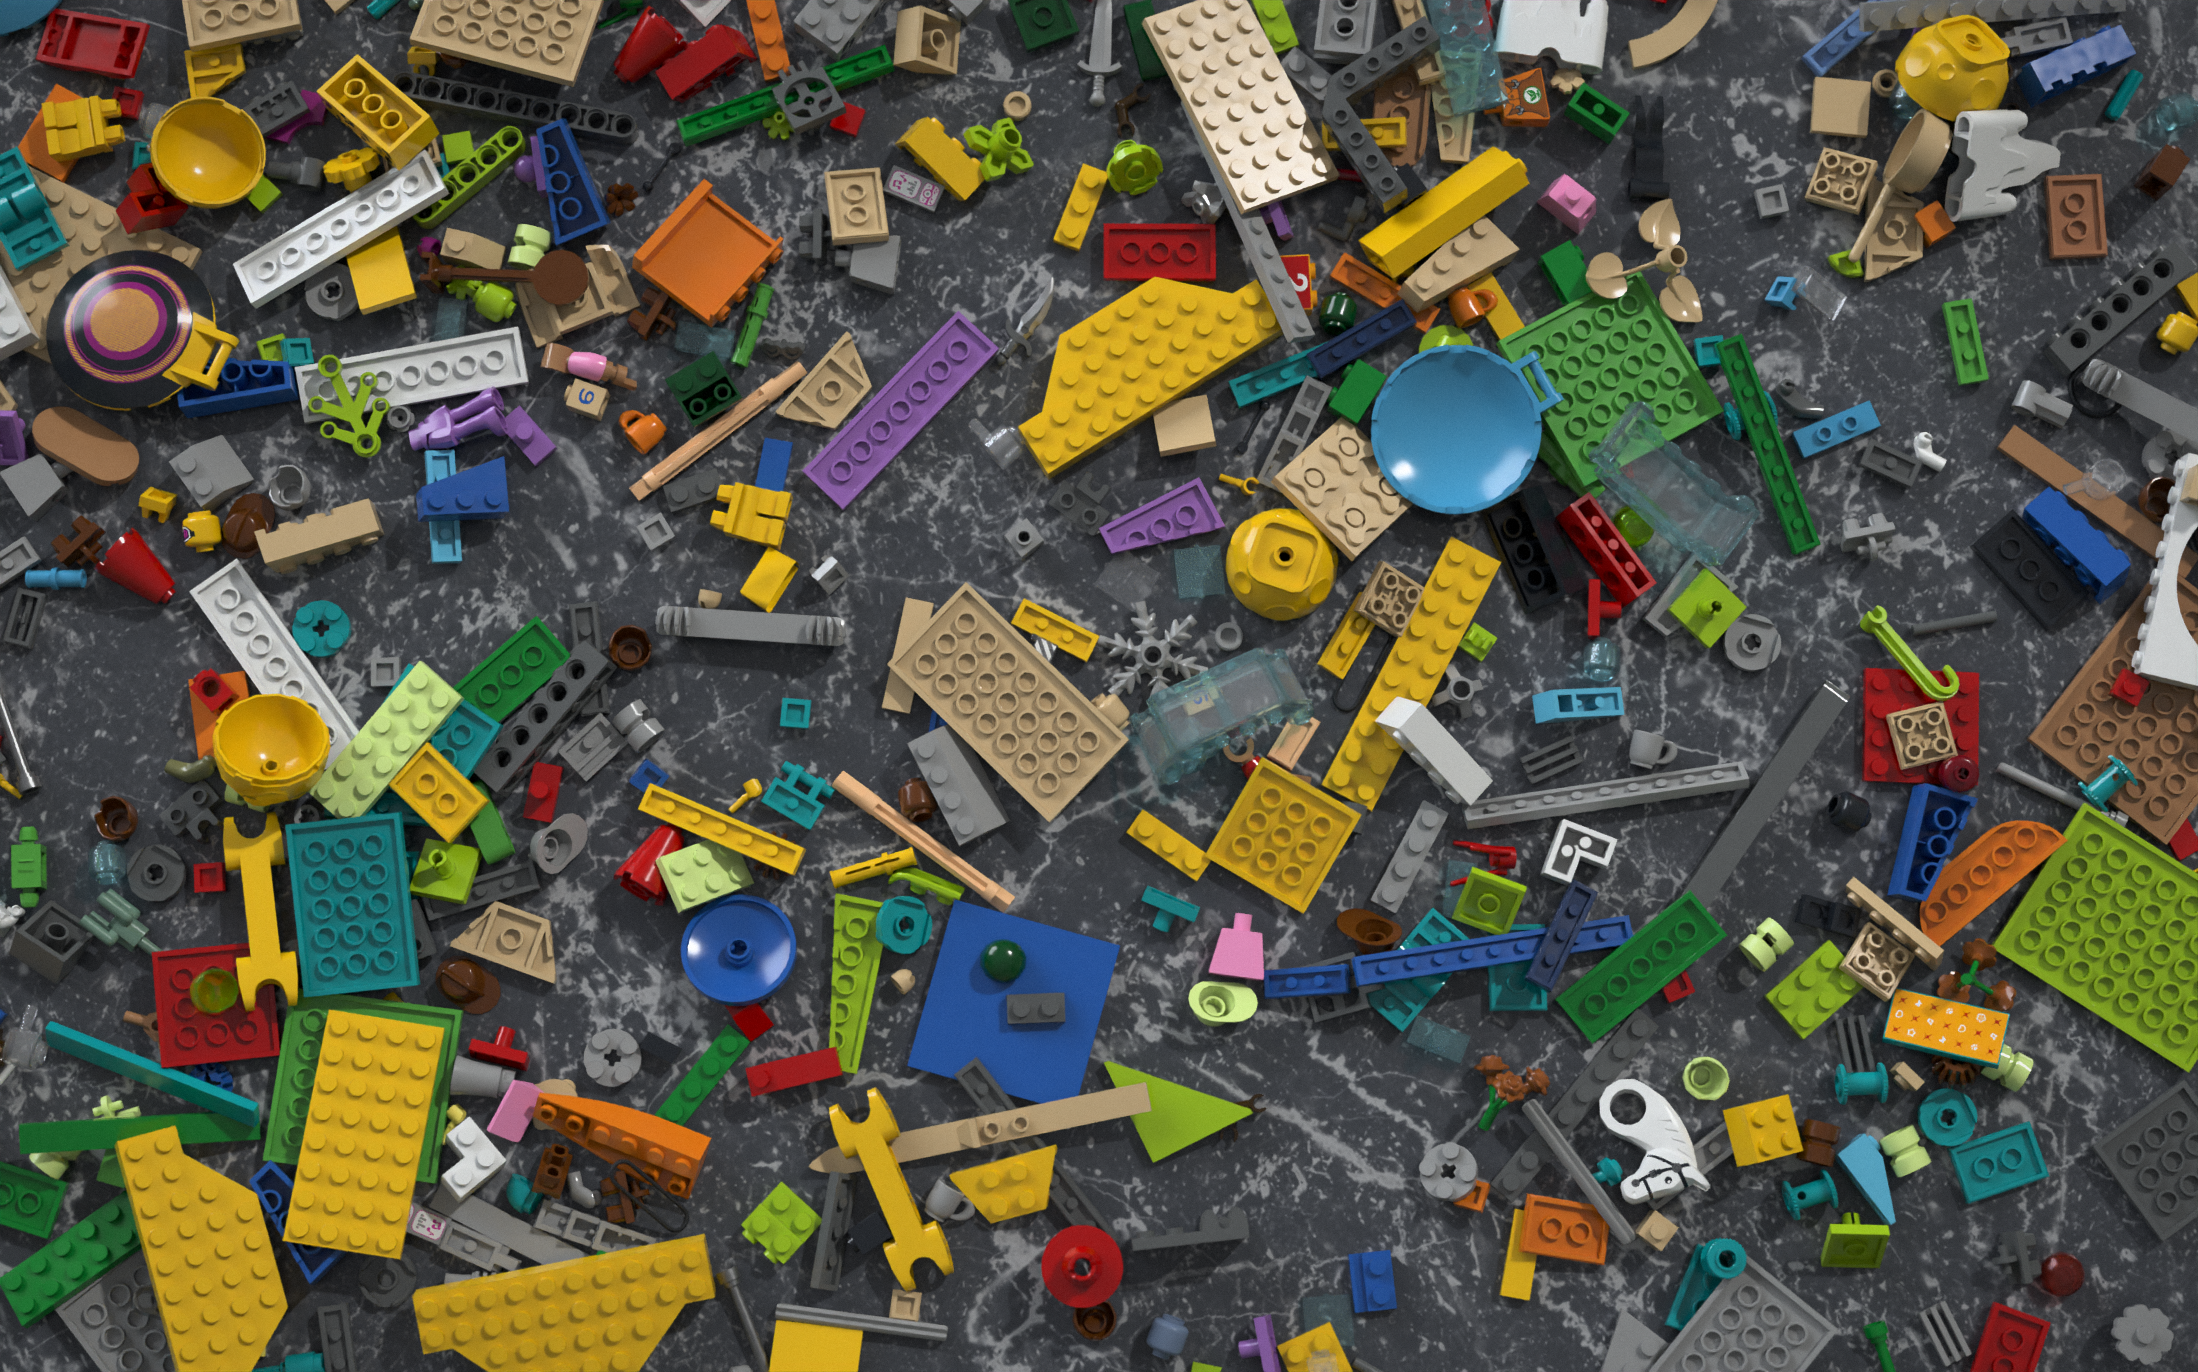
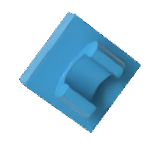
[1765,276,1803,310]

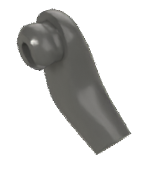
[1776,379,1824,419]

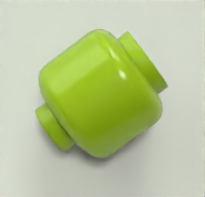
[472,281,517,322]

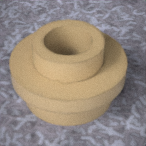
[1872,69,1900,97]

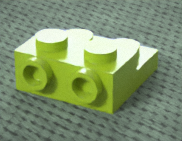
[741,1181,822,1264]

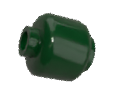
[1319,292,1357,336]

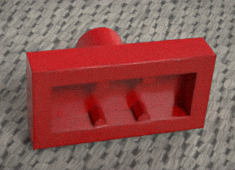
[1588,579,1622,640]
[523,762,564,824]
[469,1026,530,1072]

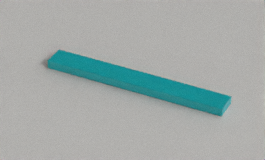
[45,1021,260,1128]

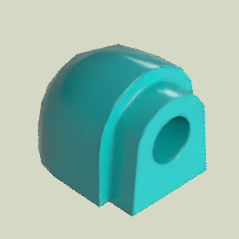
[506,1173,545,1214]

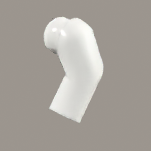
[1913,432,1946,472]

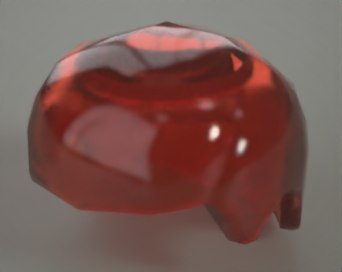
[2040,1251,2085,1297]

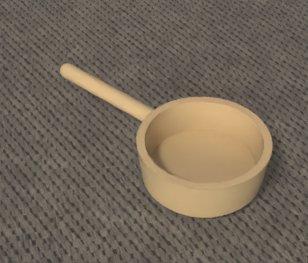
[1849,108,1952,263]

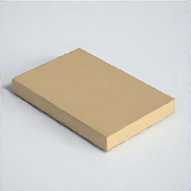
[824,167,889,245]

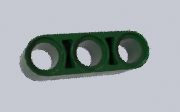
[1123,0,1169,82]

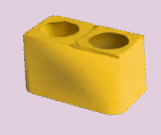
[740,547,800,613]

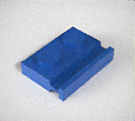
[1348,1250,1397,1313]

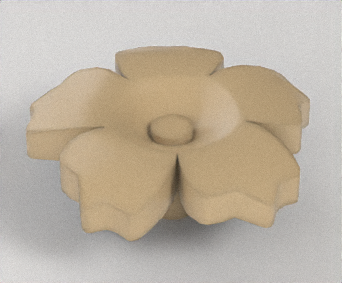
[1550,68,1585,95]

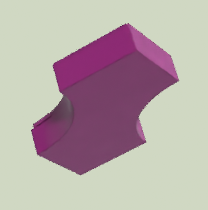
[264,90,328,145]

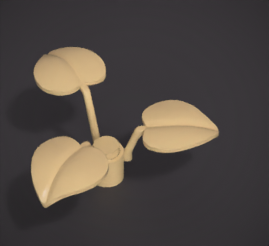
[1585,199,1702,323]

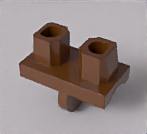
[627,287,678,342]
[51,516,106,568]
[531,1143,573,1200]
[599,1170,650,1225]

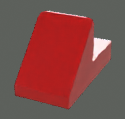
[724,1003,774,1042]

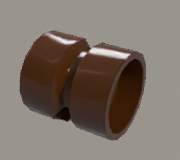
[1796,1119,1841,1168]

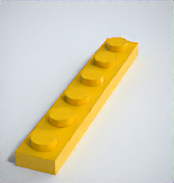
[638,783,806,876]

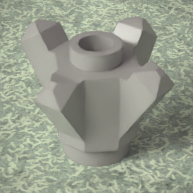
[1182,180,1227,224]
[1431,665,1483,719]

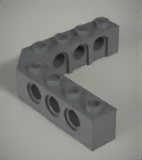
[1322,16,1441,213]

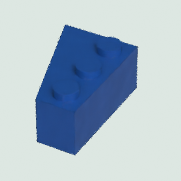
[416,456,509,522]

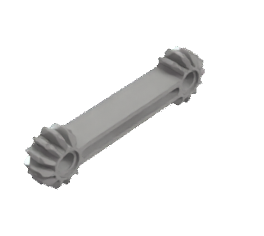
[2081,359,2198,443]
[655,606,846,646]

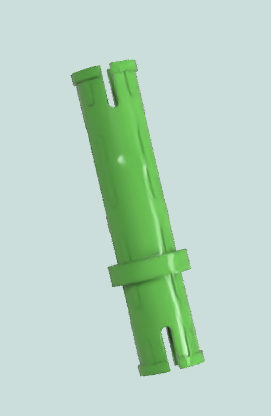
[730,283,775,368]

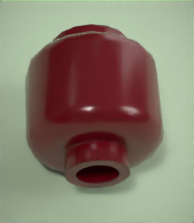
[1938,755,1979,792]

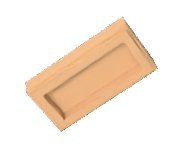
[1267,708,1320,771]

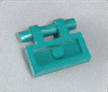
[761,761,835,831]

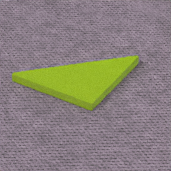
[1104,1061,1253,1163]

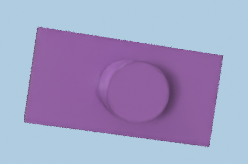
[1259,200,1294,241]
[505,405,557,467]
[0,410,29,465]
[1239,1314,1282,1372]

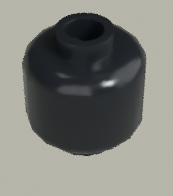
[1827,791,1872,833]

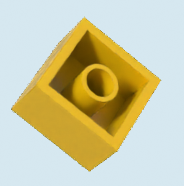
[1723,1094,1803,1167]

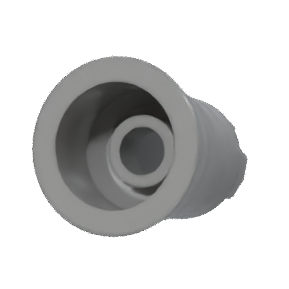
[450,1055,516,1098]

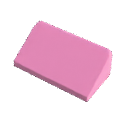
[487,1080,544,1142]

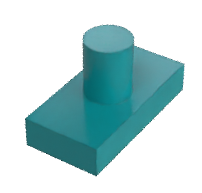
[1141,885,1200,932]

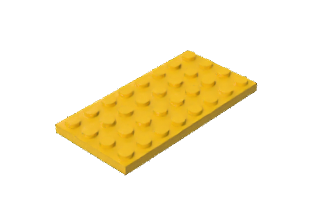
[283,1010,445,1260]

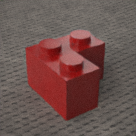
[115,162,189,234]

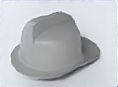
[528,813,588,874]

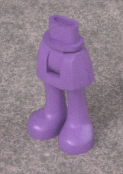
[408,386,509,451]

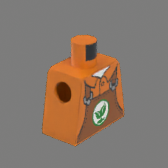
[1482,68,1550,127]

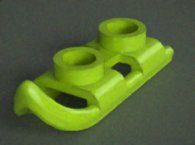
[888,867,965,905]

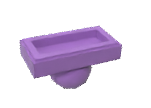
[514,136,548,198]

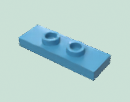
[1791,400,1881,460]

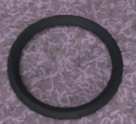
[2068,360,2122,418]

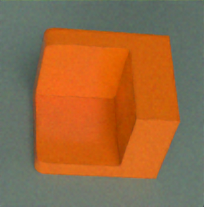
[1914,200,1956,249]

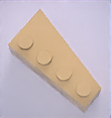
[1397,215,1520,313]
[254,498,384,574]

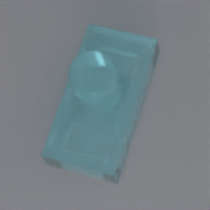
[1406,1015,1470,1064]

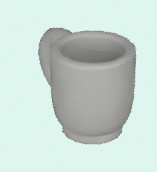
[1629,730,1677,769]
[924,1179,976,1222]

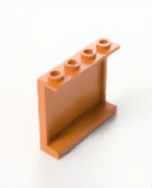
[632,179,784,328]

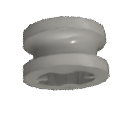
[294,805,322,824]

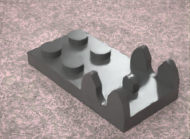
[1131,1206,1250,1251]

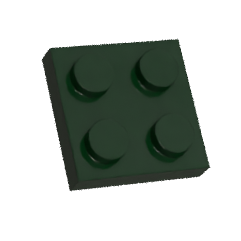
[1008,0,1079,53]

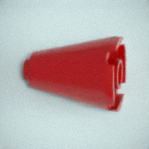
[613,5,688,83]
[94,527,176,605]
[613,823,685,906]

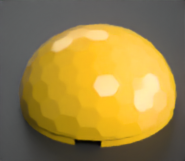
[150,97,266,209]

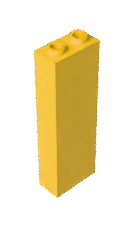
[1358,146,1530,279]

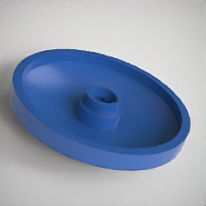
[681,894,797,1006]

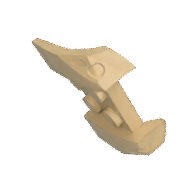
[516,245,641,349]

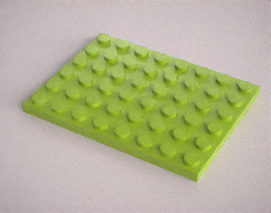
[1992,803,2198,1073]

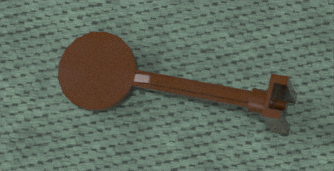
[420,250,589,306]

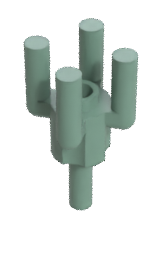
[78,888,163,957]

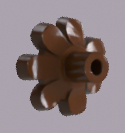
[604,183,638,216]

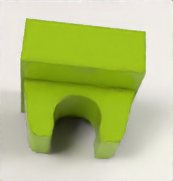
[1458,622,1497,663]

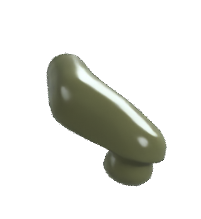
[164,755,217,783]

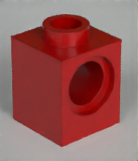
[189,668,240,716]

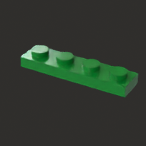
[655,1024,751,1127]

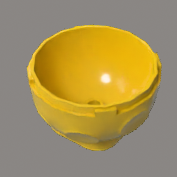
[1895,15,2010,121]
[1226,508,1338,621]
[212,694,331,806]

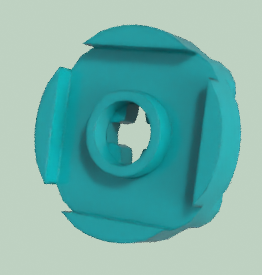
[292,600,351,658]
[876,896,932,954]
[1917,1088,1978,1146]

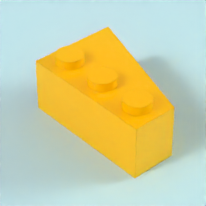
[895,117,985,202]

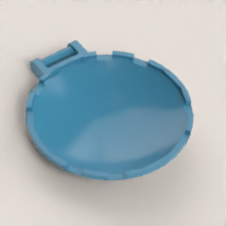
[1371,345,1564,514]

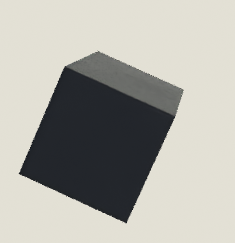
[640,1032,682,1065]

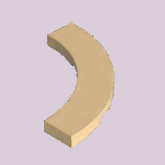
[1628,0,1718,70]

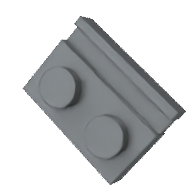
[557,712,628,781]

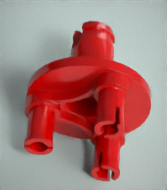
[1041,1225,1123,1308]

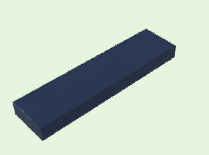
[1306,299,1417,380]
[1524,879,1598,993]

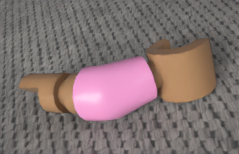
[540,343,637,391]

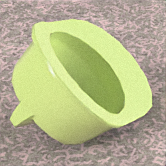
[1188,981,1258,1027]

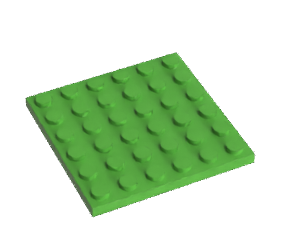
[1496,272,1724,489]
[263,989,464,1183]

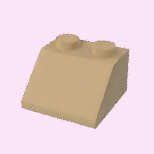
[893,6,961,75]

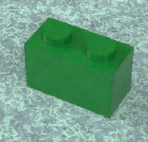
[1564,82,1630,145]
[1538,240,1593,307]
[1326,359,1387,427]

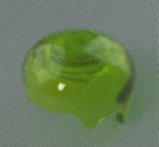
[1611,504,1654,548]
[190,969,239,1014]

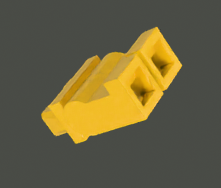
[42,95,125,162]
[710,482,793,550]

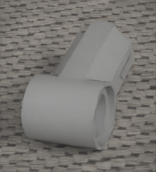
[2011,380,2073,428]

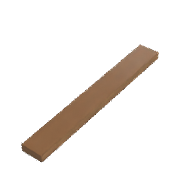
[1997,425,2198,579]

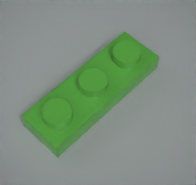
[1942,298,1989,386]

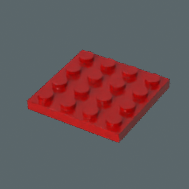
[1862,668,1979,786]
[152,943,280,1068]

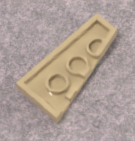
[1431,51,1482,164]
[1846,877,1944,971]

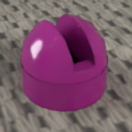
[416,237,441,256]

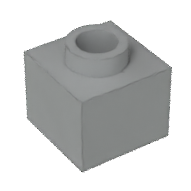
[1004,518,1044,561]

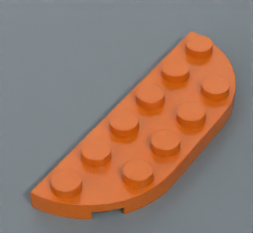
[1920,820,2068,947]

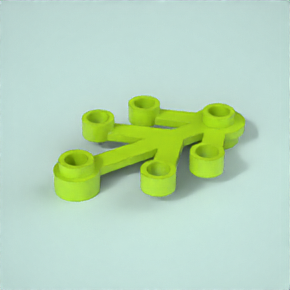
[308,355,390,458]

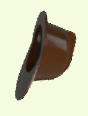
[221,493,275,559]
[1337,908,1402,955]
[436,956,500,1014]

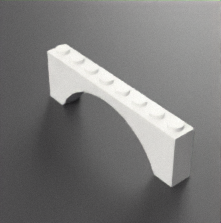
[2132,453,2198,691]

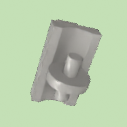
[1840,513,1895,561]

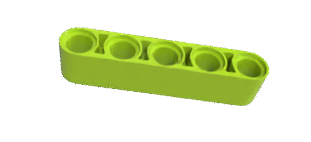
[413,126,526,229]

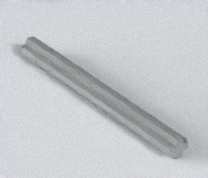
[1522,1099,1637,1245]
[775,1303,948,1341]

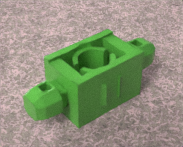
[11,827,47,908]

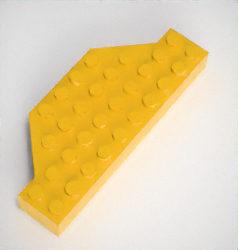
[1018,277,1284,480]
[115,1125,288,1372]
[412,1234,716,1372]

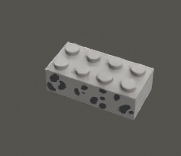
[793,0,890,62]

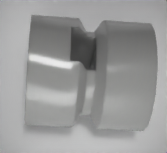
[612,699,665,753]

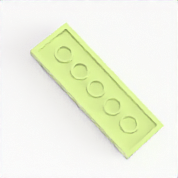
[308,661,465,819]

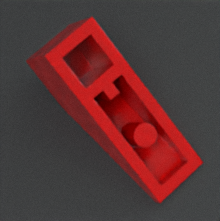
[745,1047,843,1097]

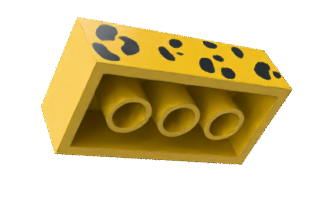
[316,54,440,171]

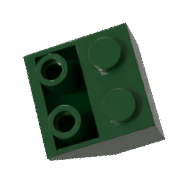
[665,351,743,428]

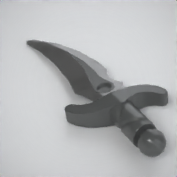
[995,276,1054,365]

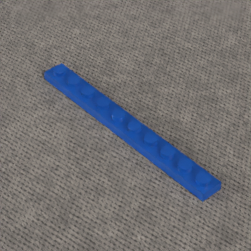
[1351,915,1633,987]

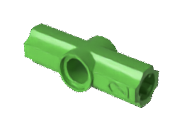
[1537,430,1606,500]

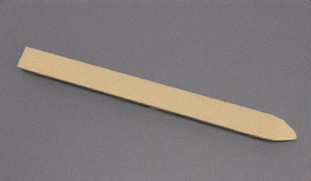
[809,1082,1152,1174]

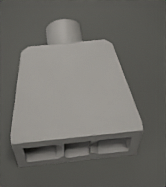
[835,235,901,294]
[0,454,73,521]

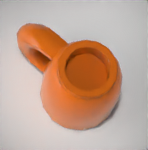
[1448,287,1498,329]
[618,410,667,454]

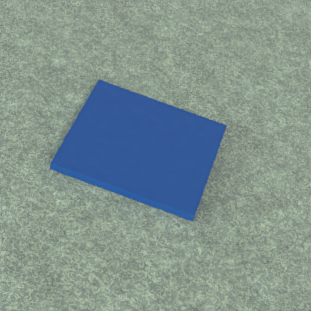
[907,900,1120,1103]

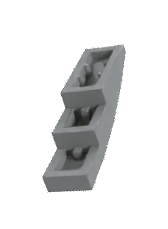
[1257,375,1332,493]
[533,1198,656,1252]

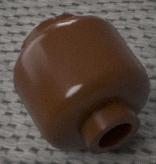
[898,778,938,822]

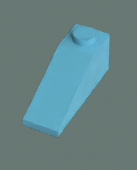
[1532,687,1625,724]
[1835,1134,1896,1225]

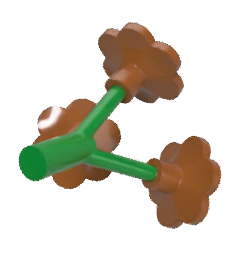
[1936,938,2016,1012]

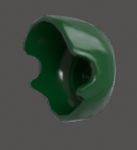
[980,939,1026,983]

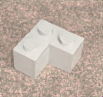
[1540,819,1618,885]
[440,1116,507,1203]

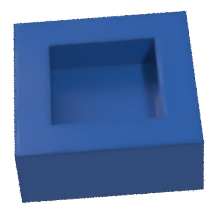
[629,758,669,793]

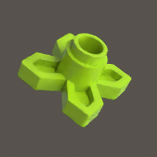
[963,118,1034,182]

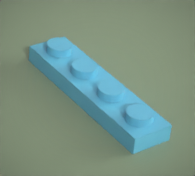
[424,450,462,564]

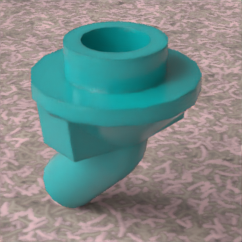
[1592,1157,1623,1186]

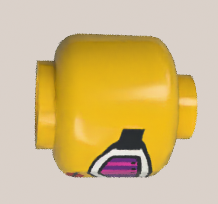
[182,510,222,553]

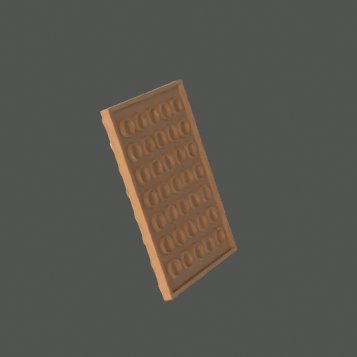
[2027,574,2198,846]

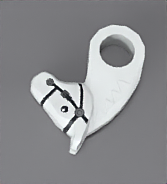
[1599,1079,1711,1205]

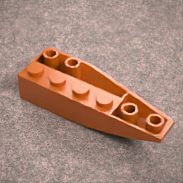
[533,1093,711,1200]

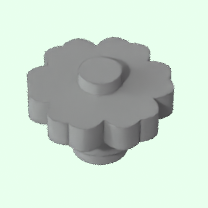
[2111,1304,2174,1365]

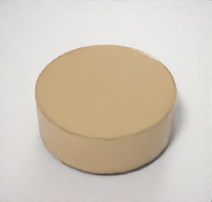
[1003,91,1031,121]

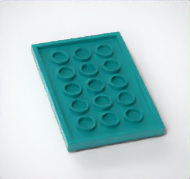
[285,812,420,997]

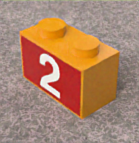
[1280,254,1317,316]

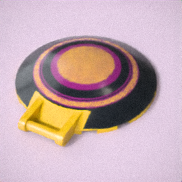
[46,250,240,411]

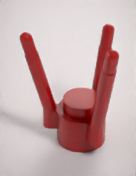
[1450,840,1517,887]

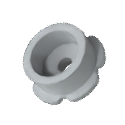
[387,405,415,432]

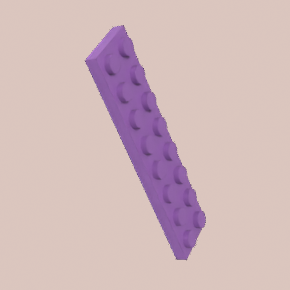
[802,311,999,511]

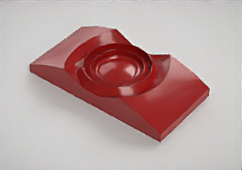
[35,9,150,79]

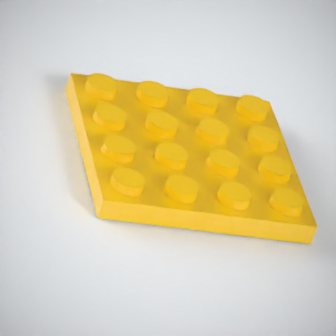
[1205,757,1362,914]

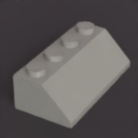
[907,724,1010,847]

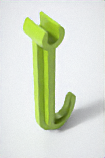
[1860,605,1959,701]

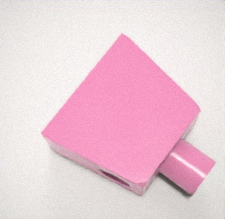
[1537,174,1596,235]
[1208,913,1264,981]

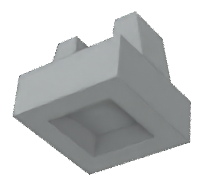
[809,555,849,595]

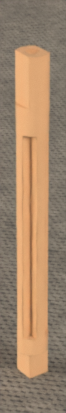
[629,361,807,500]
[832,771,1015,913]

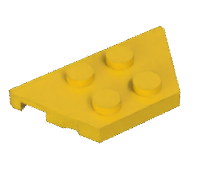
[949,1145,1057,1223]

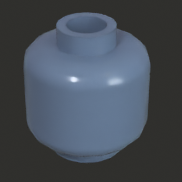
[1146,1314,1189,1360]

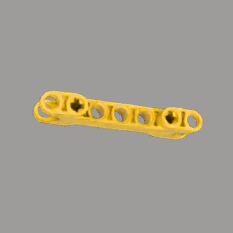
[223,812,298,1012]
[829,1087,954,1292]

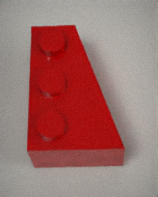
[655,24,758,103]

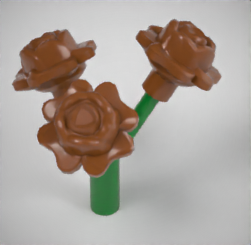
[1474,1055,1550,1131]

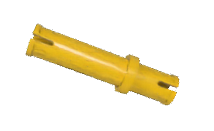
[830,847,917,889]

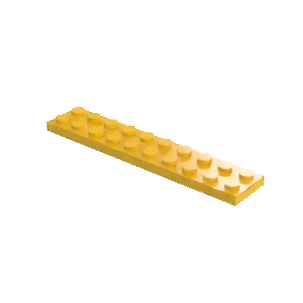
[1321,536,1501,812]

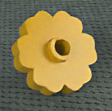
[323,147,380,193]

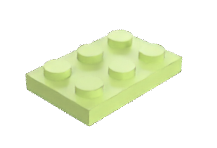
[655,840,754,913]

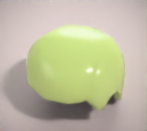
[1682,1057,1730,1101]

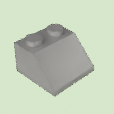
[169,435,255,511]

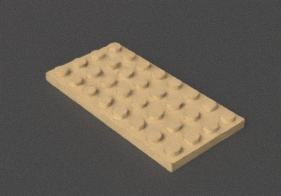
[1142,0,1339,215]
[887,582,1130,823]

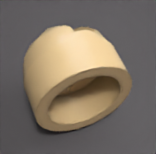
[698,589,722,609]
[890,969,915,995]

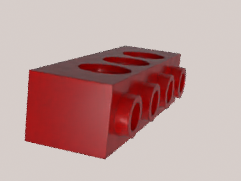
[1556,492,1657,608]

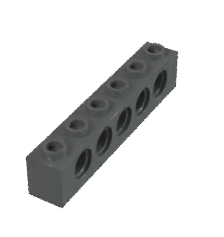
[2042,242,2197,378]
[474,640,618,798]

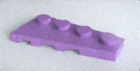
[1099,477,1225,555]

